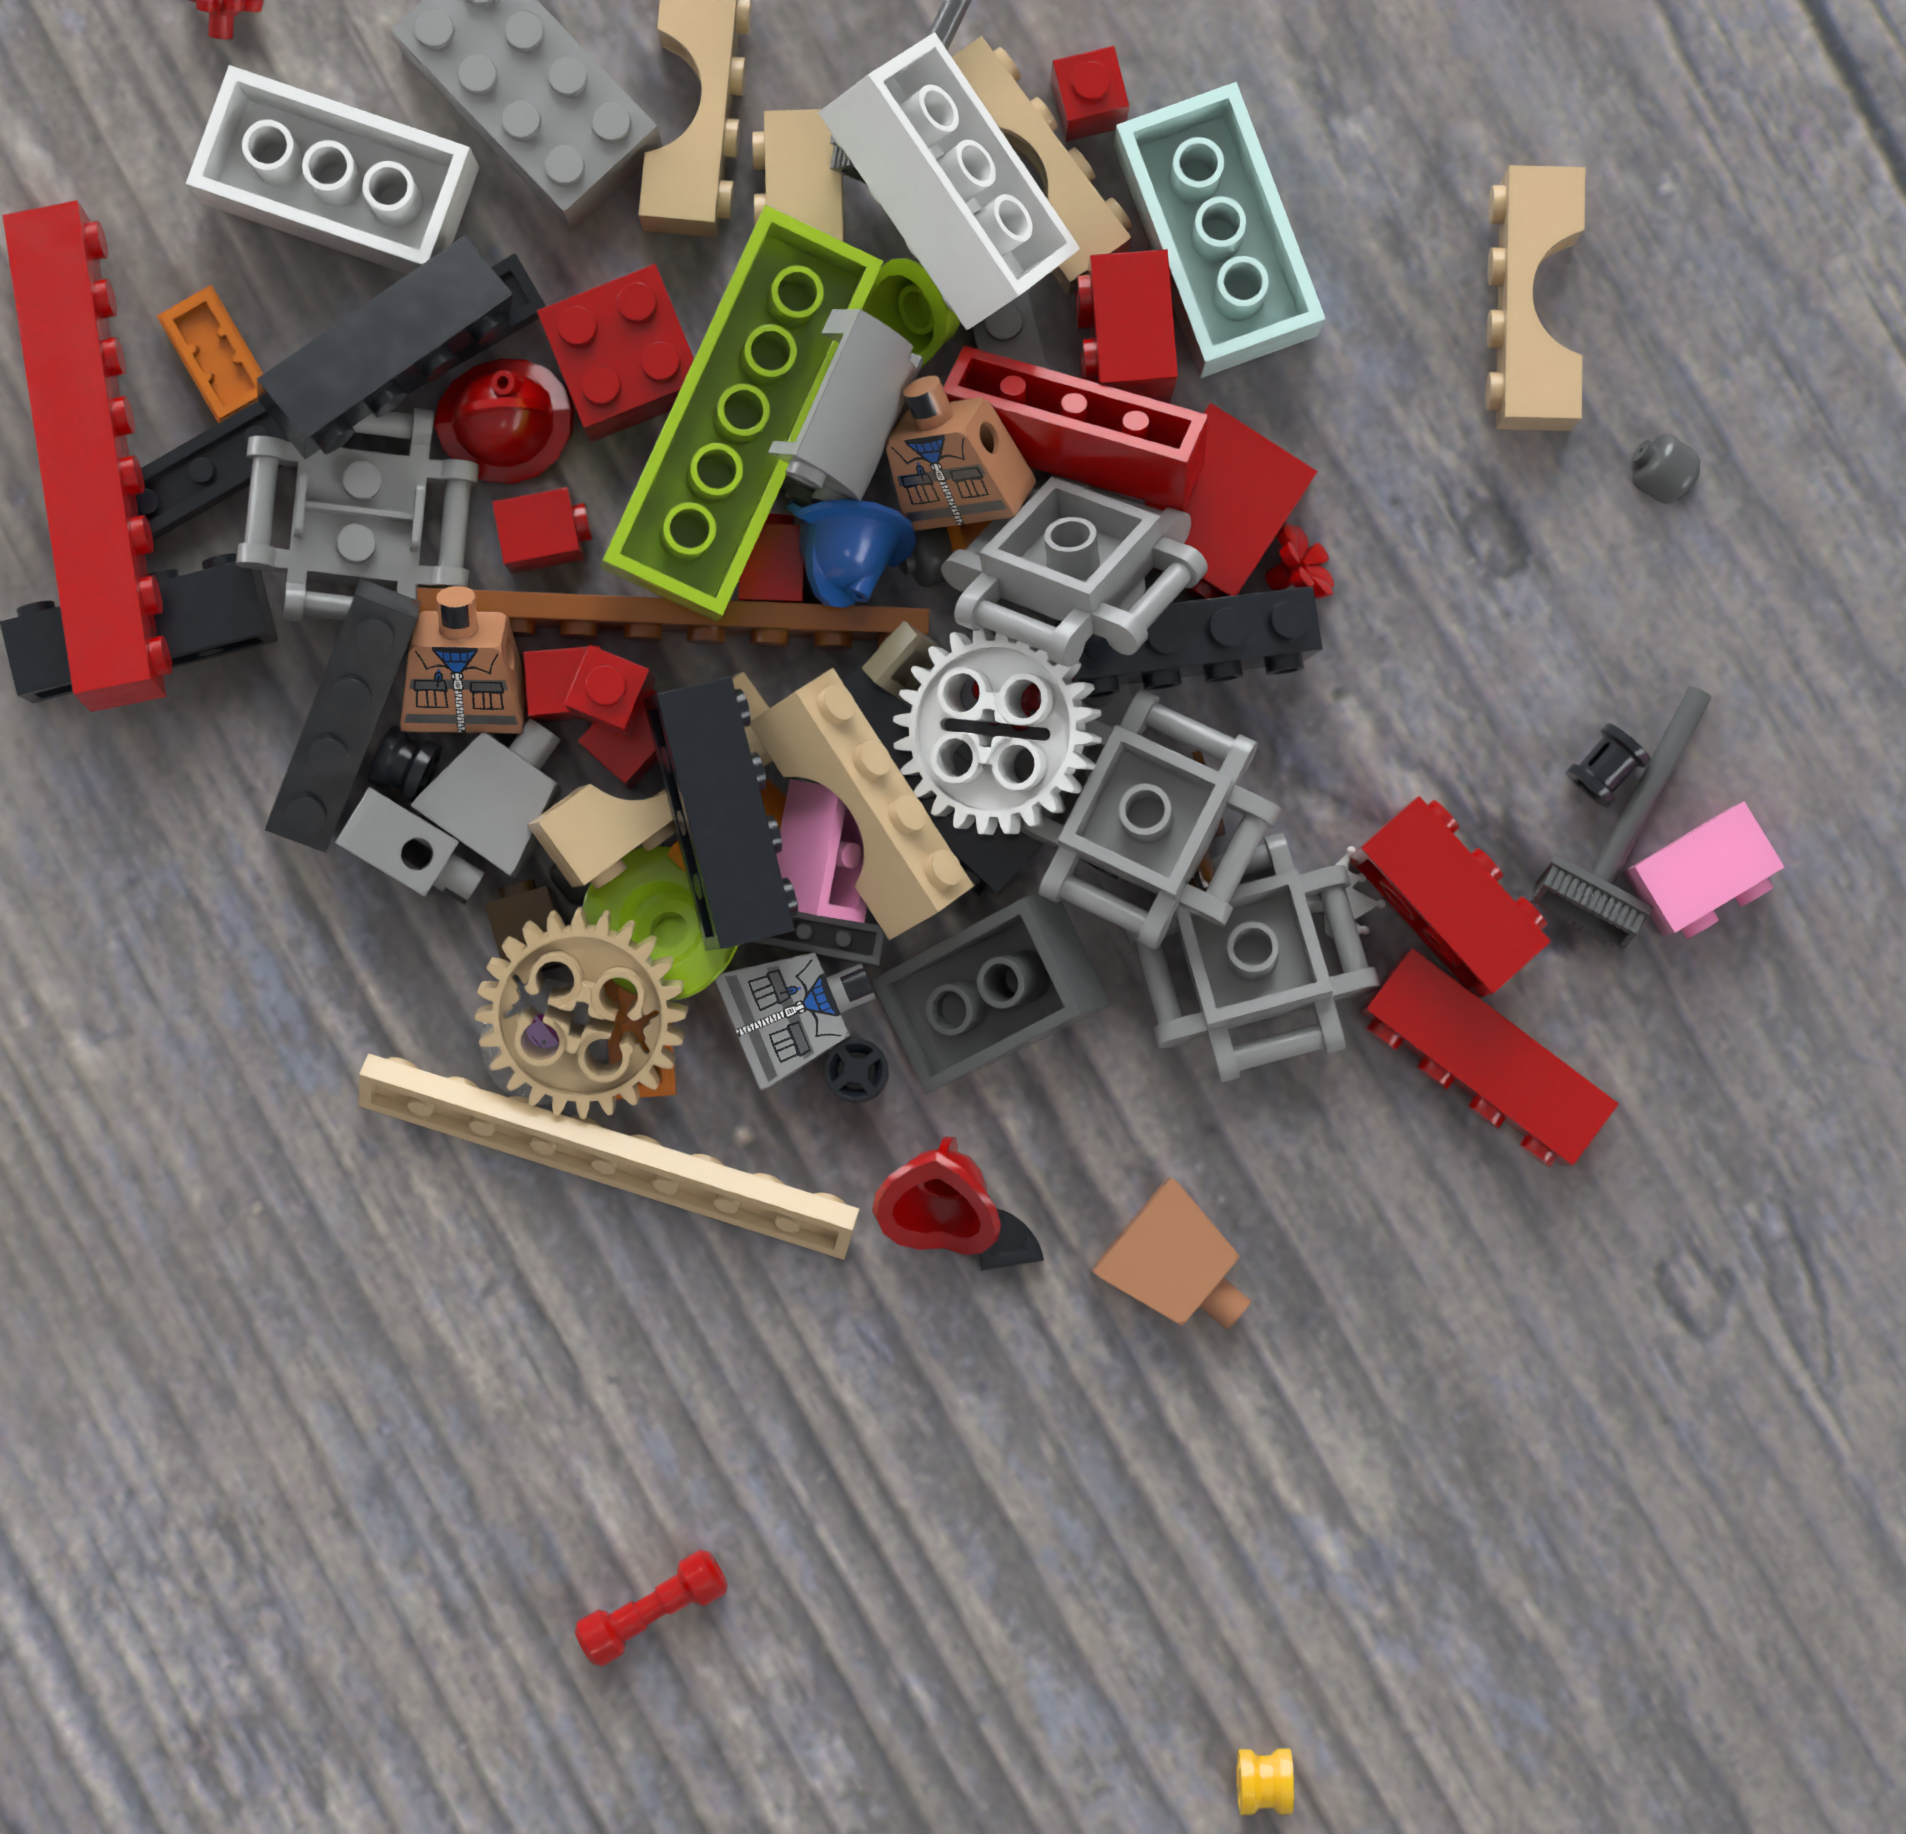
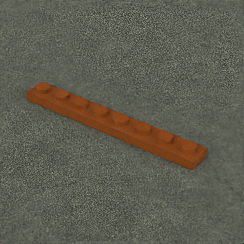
[417,588,930,650]

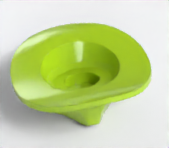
[583,846,738,1001]

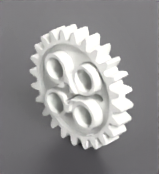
[893,627,1102,835]

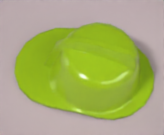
[862,258,961,370]

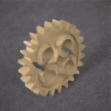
[475,907,688,1119]

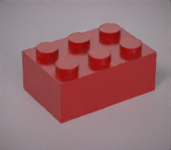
[1349,796,1551,998]

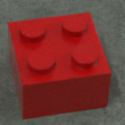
[1075,249,1178,404]
[537,263,694,443]

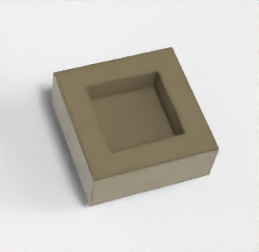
[862,620,942,705]

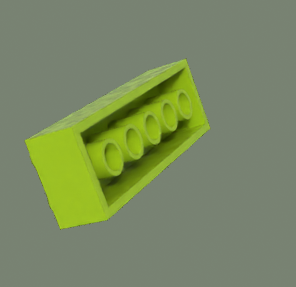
[600,204,883,622]

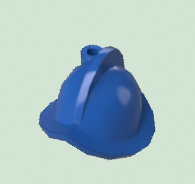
[786,499,917,608]

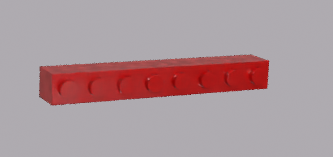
[2,200,172,712]

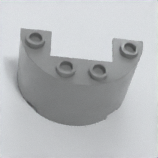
[768,309,923,506]

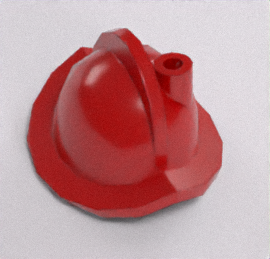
[434,358,574,484]
[872,1136,1001,1255]

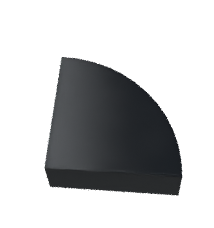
[978,1208,1044,1271]

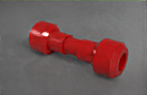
[575,1549,728,1667]

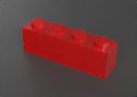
[943,345,1208,512]
[1359,948,1619,1168]

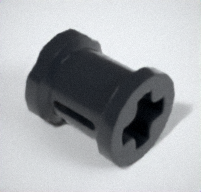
[1565,723,1651,808]

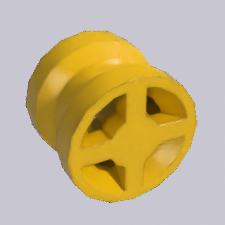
[1237,1748,1294,1816]

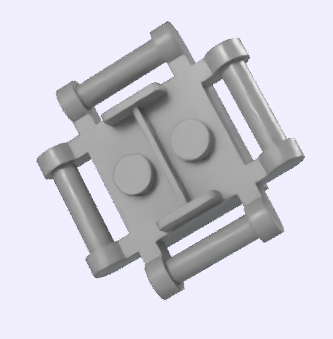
[236,408,479,635]
[941,476,1208,667]
[1020,689,1282,950]
[1125,832,1381,1082]

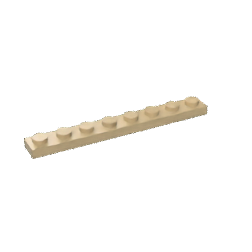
[358,1053,859,1260]

